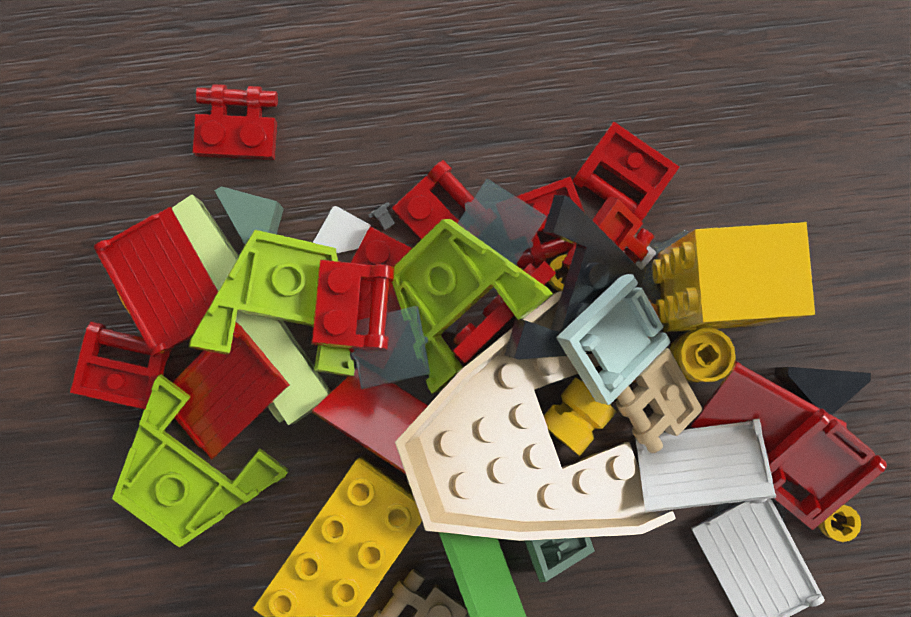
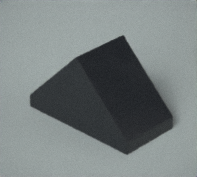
[775,367,871,415]

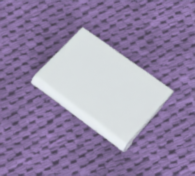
[635,419,776,513]
[691,498,825,617]

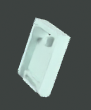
[556,274,670,405]

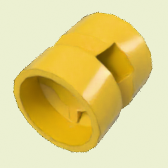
[670,328,736,382]
[543,378,616,456]

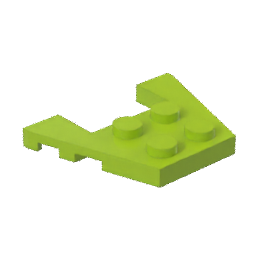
[392,219,552,394]
[188,230,355,377]
[112,375,289,548]

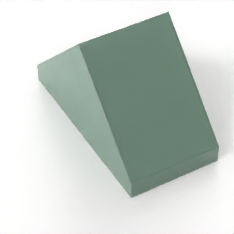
[214,186,284,244]
[524,537,595,583]

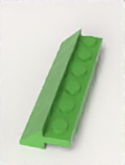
[439,532,526,617]

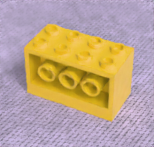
[652,222,815,332]
[253,453,422,617]

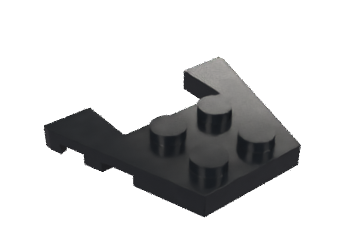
[505,195,645,360]

